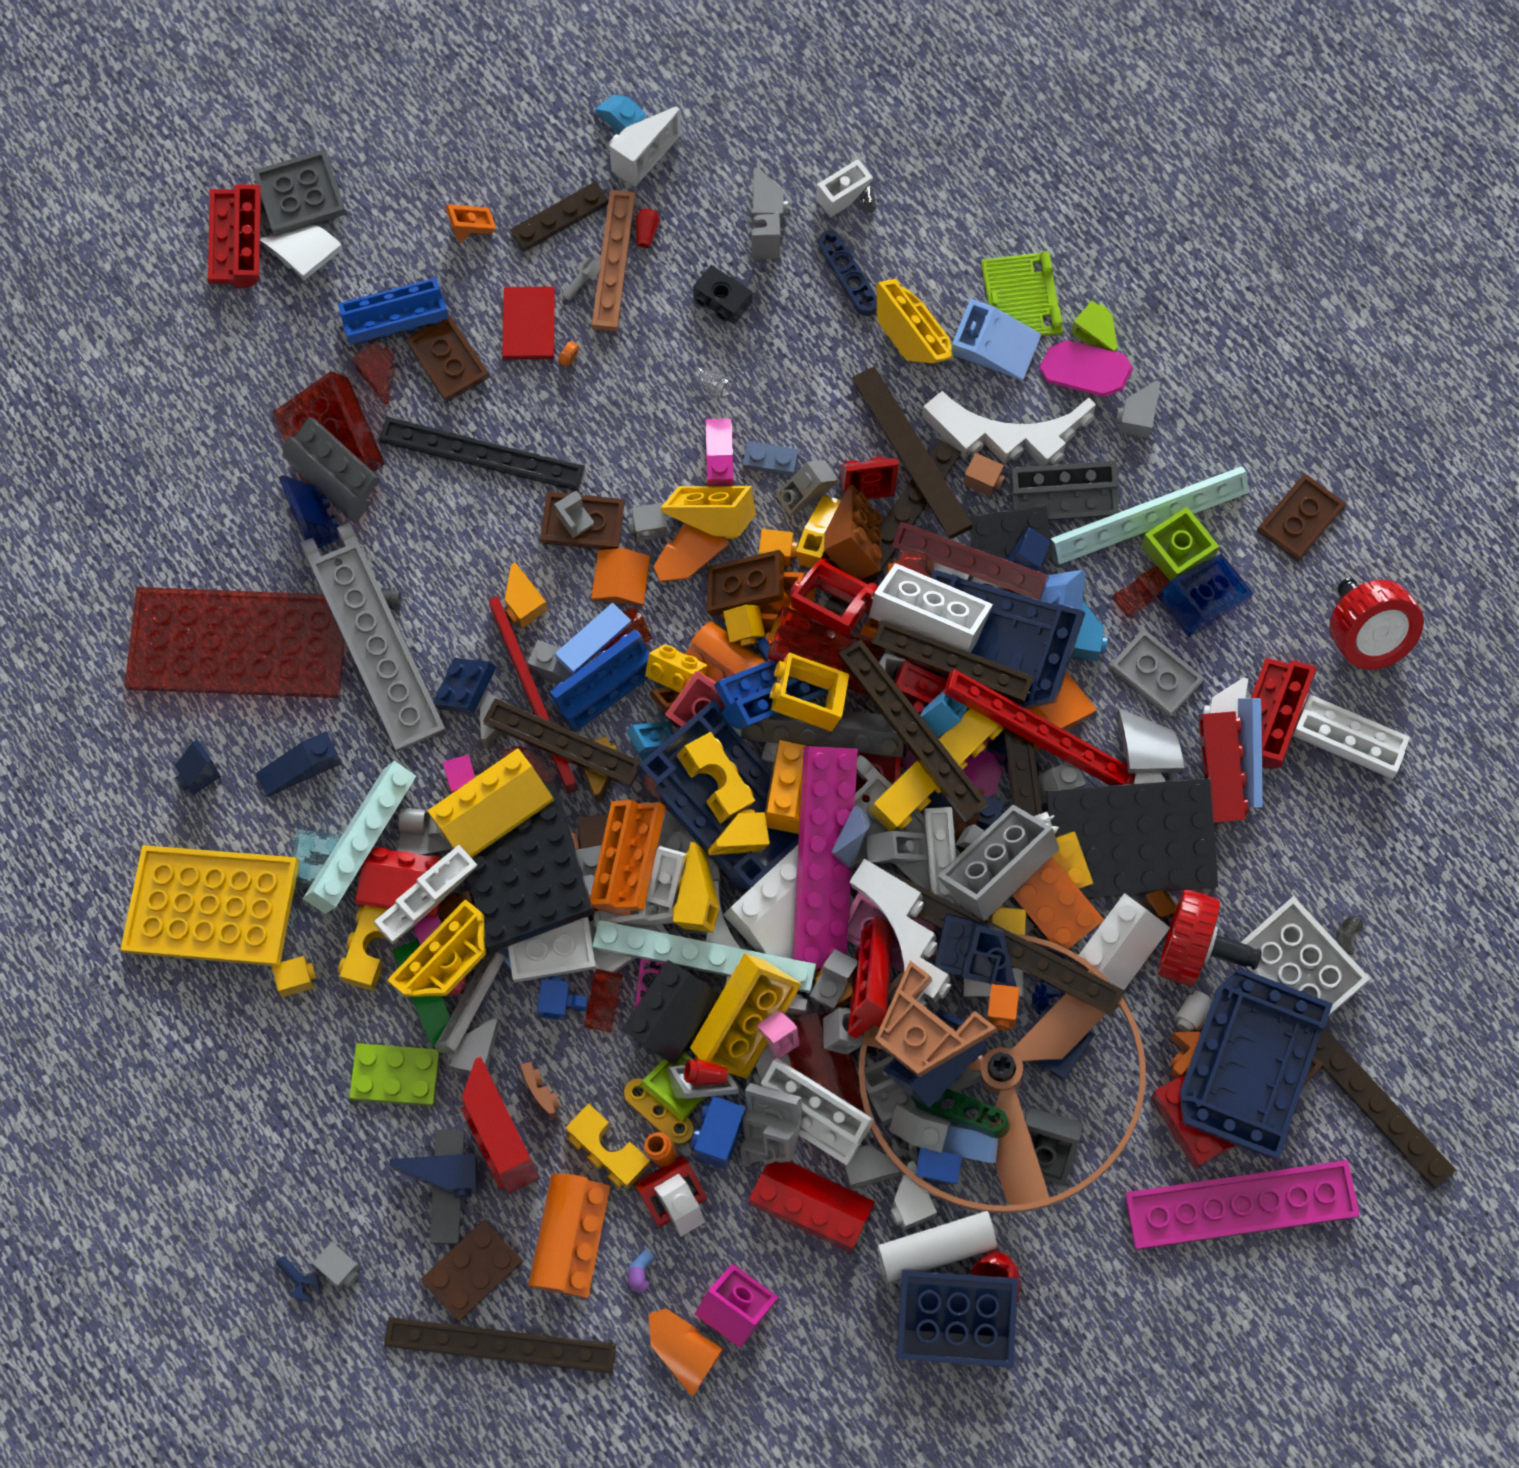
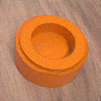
[557,341,580,367]

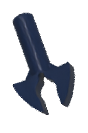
[276,1256,321,1302]

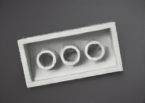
[869,563,993,653]

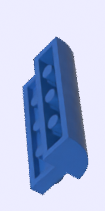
[338,278,449,345]
[550,629,649,732]
[714,648,829,729]

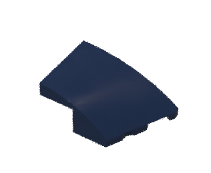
[933,913,1017,987]

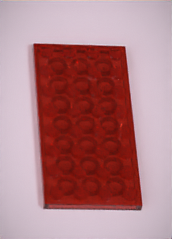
[125,587,345,698]

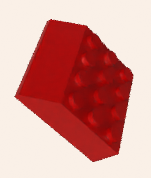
[460,1056,539,1195]

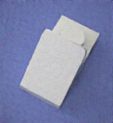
[646,846,686,908]

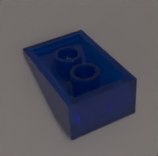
[278,475,339,549]
[1157,553,1254,637]

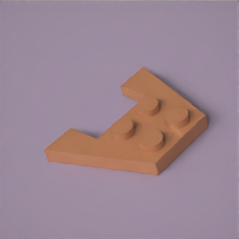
[875,960,997,1077]

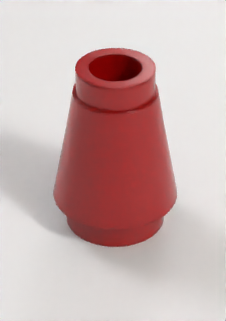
[636,209,661,248]
[684,1058,728,1086]

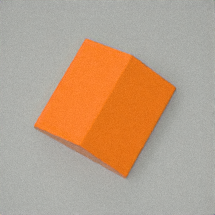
[591,548,650,606]

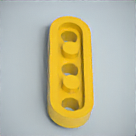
[624,1078,694,1145]

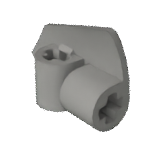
[397,808,453,855]

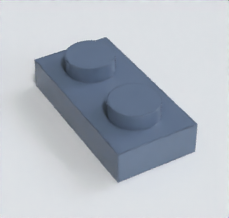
[743,441,798,476]

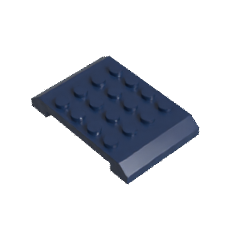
[636,700,799,891]

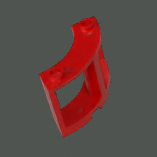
[789,558,879,637]

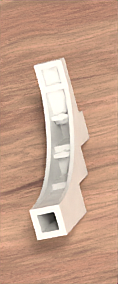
[922,391,1096,466]
[850,859,951,1007]

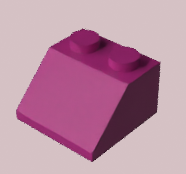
[694,1264,778,1348]

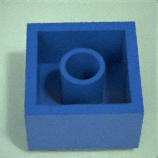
[691,1096,745,1171]

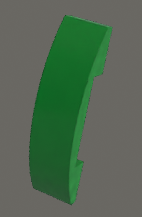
[393,939,450,1049]

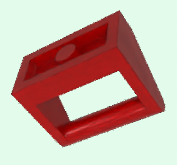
[634,1156,708,1228]

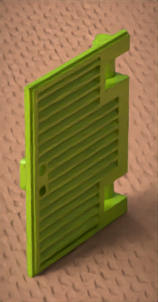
[981,251,1063,337]

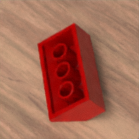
[749,1161,875,1254]

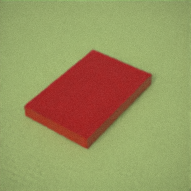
[502,287,555,360]

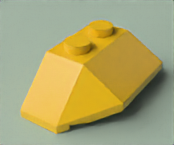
[876,279,953,363]
[388,899,486,997]

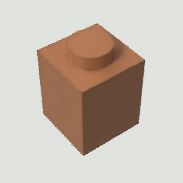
[963,453,1006,497]

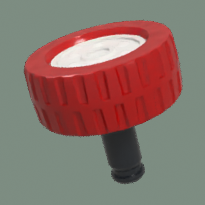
[1329,578,1424,670]
[1158,889,1262,986]

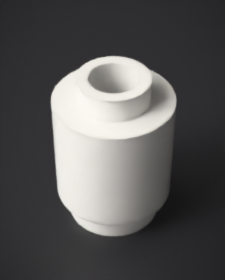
[1175,991,1212,1032]

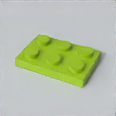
[349,1043,440,1106]

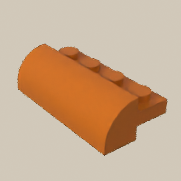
[685,621,767,682]
[590,800,666,915]
[528,1174,610,1299]

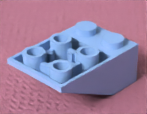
[951,298,1042,381]

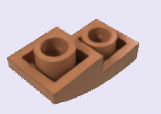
[520,1062,560,1119]

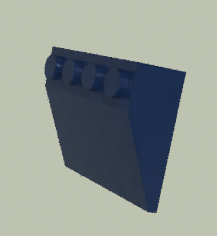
[896,1270,1018,1367]

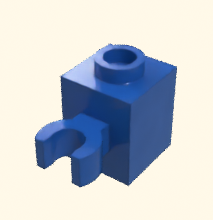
[537,976,588,1021]

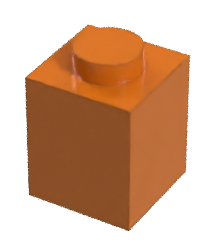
[987,984,1020,1031]

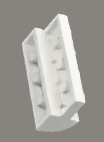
[1293,694,1410,779]
[761,1058,874,1165]
[877,1211,997,1283]

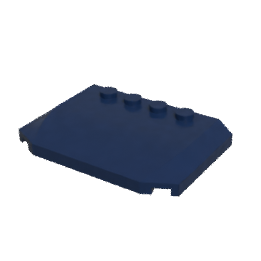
[909,569,1085,708]
[1179,968,1333,1161]

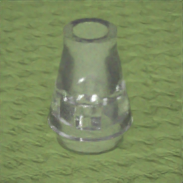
[693,367,733,399]

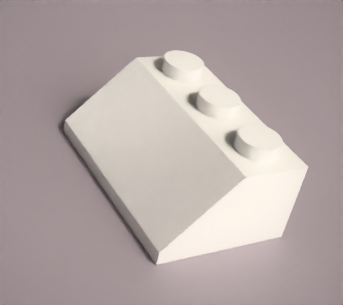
[1079,893,1170,990]

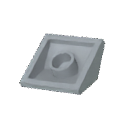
[668,1065,739,1099]

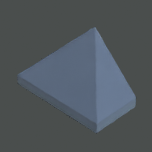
[831,806,873,868]

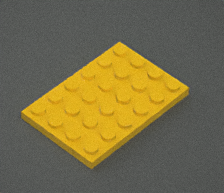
[120,845,300,967]

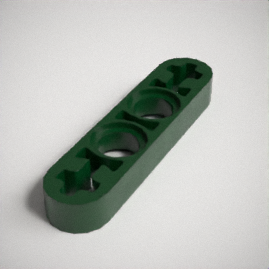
[910,1088,1010,1138]

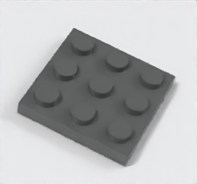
[253,149,347,236]

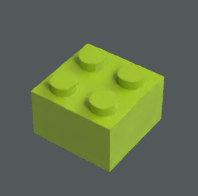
[1141,507,1219,586]

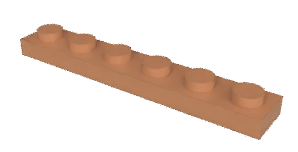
[592,190,635,332]

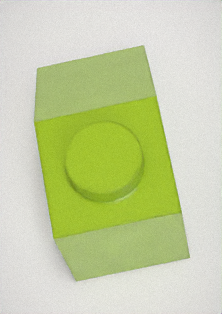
[1071,300,1117,352]

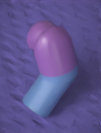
[628,1249,655,1293]

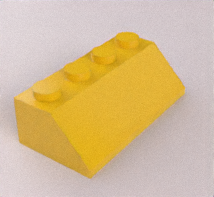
[427,748,554,858]
[690,953,802,1079]

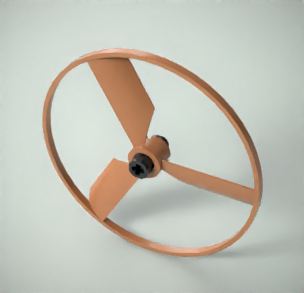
[859,934,1146,1214]

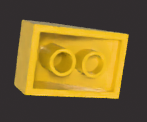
[661,486,756,539]

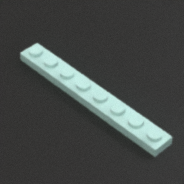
[1051,467,1249,565]
[592,920,816,993]

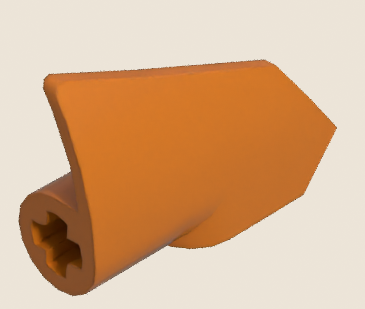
[654,523,729,582]
[648,1308,723,1396]

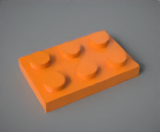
[1012,857,1104,949]

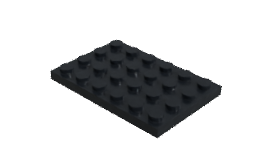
[1046,778,1218,898]
[468,779,595,953]

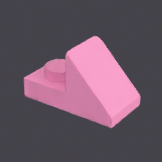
[757,1011,800,1059]

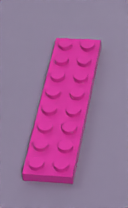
[792,746,858,969]
[1124,1160,1360,1250]

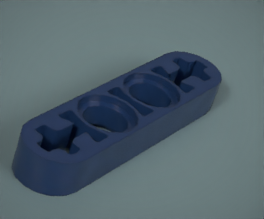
[818,231,877,316]

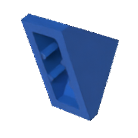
[916,1147,962,1185]

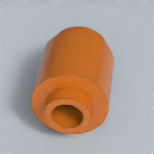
[644,1132,678,1167]

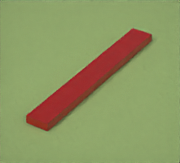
[489,596,577,794]
[944,669,1135,786]

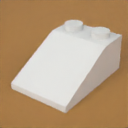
[609,106,681,187]

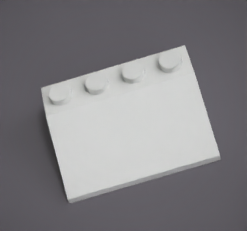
[723,845,854,959]
[1241,896,1370,1016]

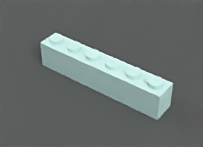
[303,761,416,914]

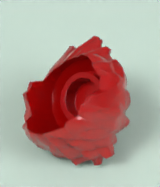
[971,1249,1021,1302]

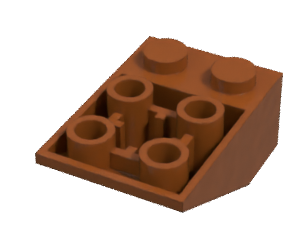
[824,485,882,580]

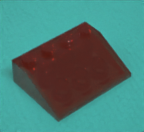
[273,371,385,499]

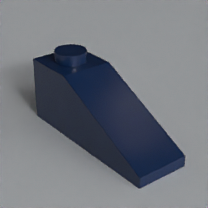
[256,731,341,797]
[389,1153,479,1198]

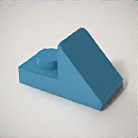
[626,721,674,761]

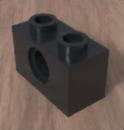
[693,264,752,325]

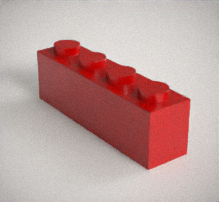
[1198,711,1249,822]

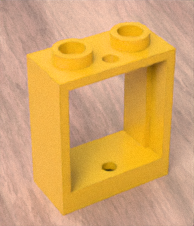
[770,653,849,731]

